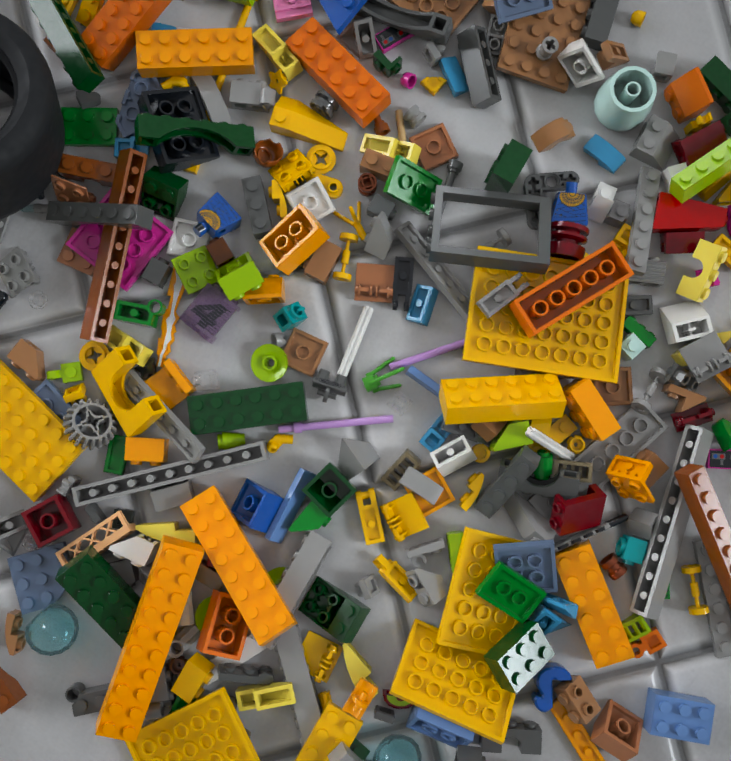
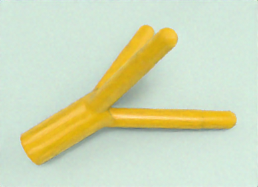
[333,201,366,241]

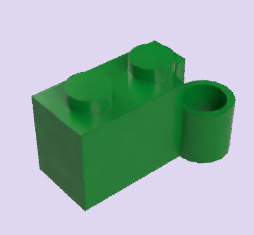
[113,299,166,328]

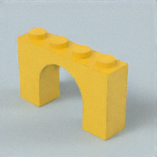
[91,345,167,438]

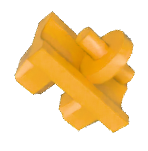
[342,677,378,721]

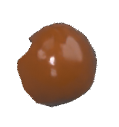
[253,138,284,168]

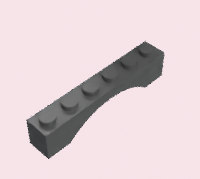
[356,0,453,46]
[46,201,154,230]

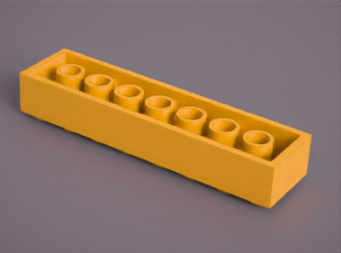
[179,485,298,646]

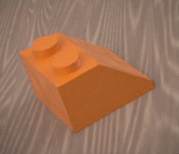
[664,67,714,124]

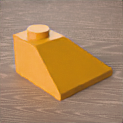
[242,275,285,305]

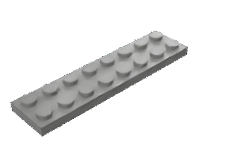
[527,398,669,521]

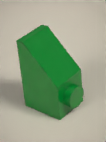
[288,501,332,532]

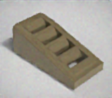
[381,448,421,491]
[552,459,593,483]

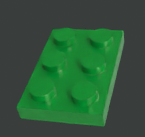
[61,107,119,147]
[383,155,443,215]
[475,560,547,624]

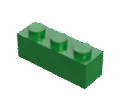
[623,315,657,349]

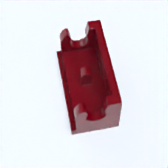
[660,231,705,254]

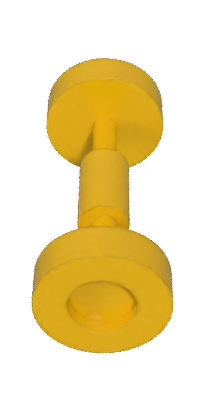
[332,232,359,282]
[681,564,709,615]

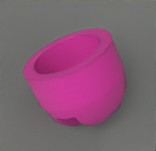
[400,72,417,89]

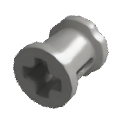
[536,36,559,61]

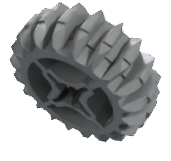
[62,398,118,451]

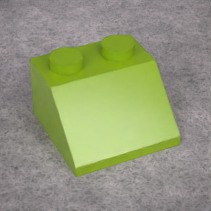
[488,420,533,452]

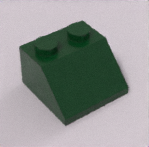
[302,461,357,518]

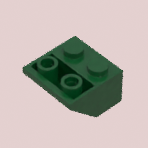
[140,165,189,222]

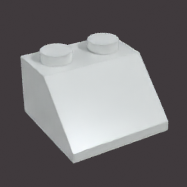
[557,38,605,88]

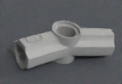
[165,620,201,661]

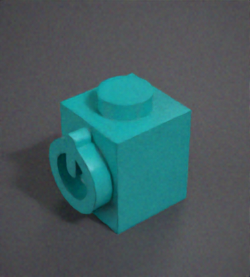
[272,302,308,332]
[615,534,648,566]

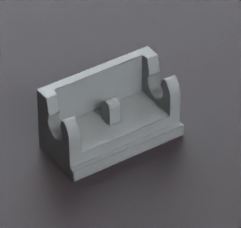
[150,479,195,512]

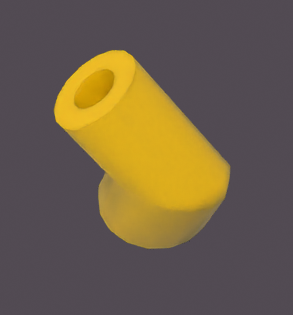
[160,76,190,89]
[267,434,293,453]

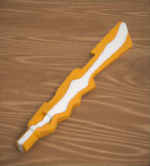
[156,267,185,368]

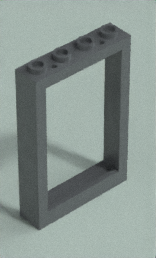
[426,185,552,274]

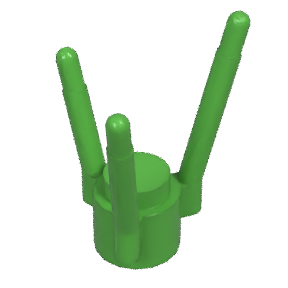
[362,357,405,393]

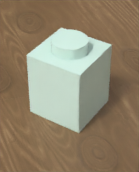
[621,332,646,361]

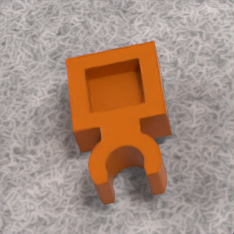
[630,626,667,658]

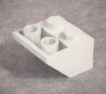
[659,300,713,345]
[108,533,161,567]

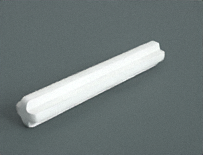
[337,306,373,377]
[525,426,575,461]

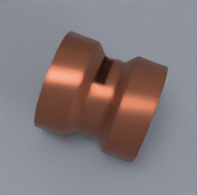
[358,173,377,197]
[599,552,627,580]

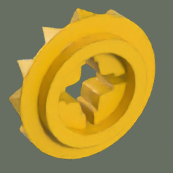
[306,144,336,175]
[79,341,110,371]

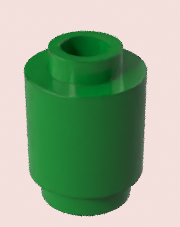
[533,449,553,480]

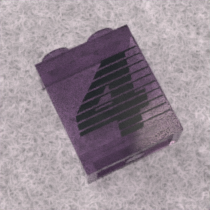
[179,283,241,344]

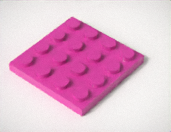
[66,189,174,292]

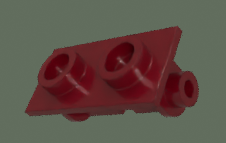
[670,403,715,433]

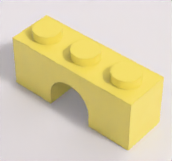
[675,238,728,303]

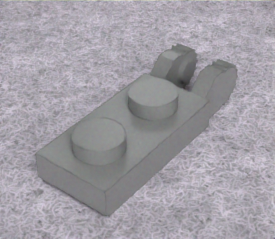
[476,272,530,319]

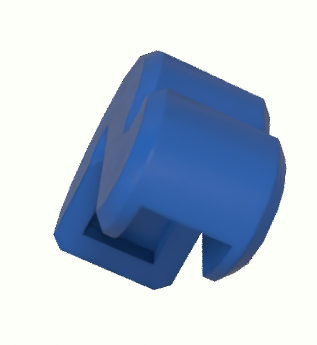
[531,662,572,712]

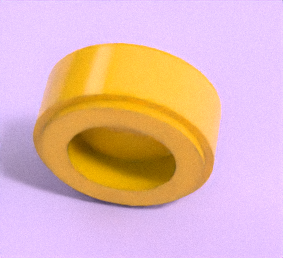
[472,444,490,463]

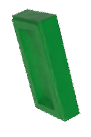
[103,434,127,475]

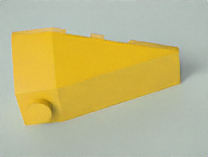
[269,96,348,152]

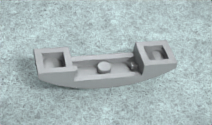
[190,76,232,124]

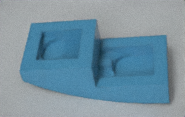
[583,134,626,174]
[114,136,150,159]
[419,413,451,452]

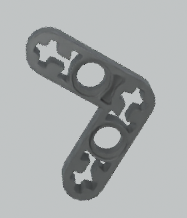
[523,171,580,230]

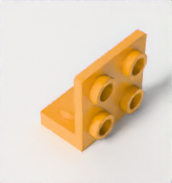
[144,358,197,410]
[606,455,655,503]

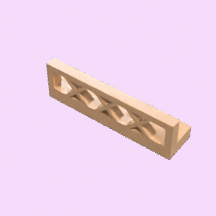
[55,510,137,566]

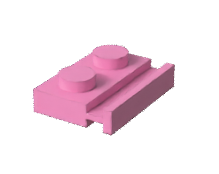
[273,0,313,23]

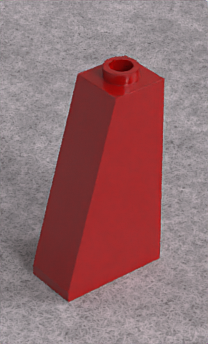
[652,192,728,233]

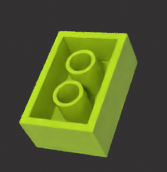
[215,251,264,301]

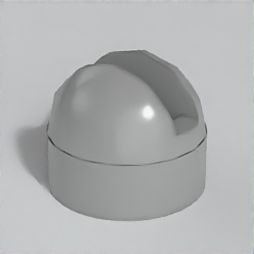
[271,332,286,347]

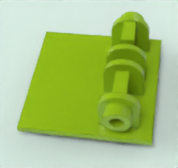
[171,245,217,295]

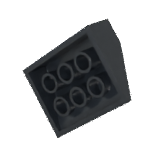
[137,86,220,174]

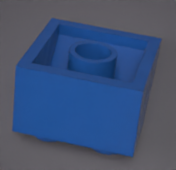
[231,478,284,533]

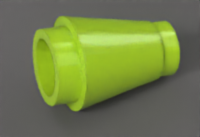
[217,432,245,450]

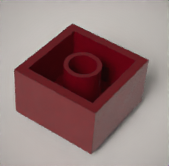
[21,494,82,548]

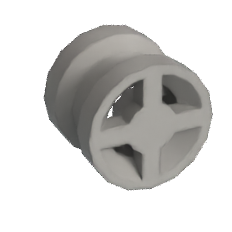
[403,104,427,129]

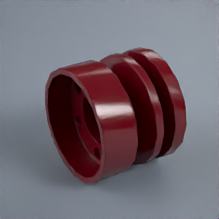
[550,221,590,261]

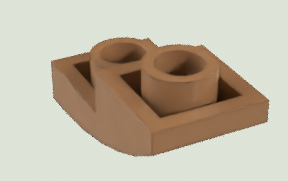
[5,609,26,656]

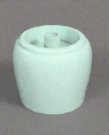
[594,66,657,131]

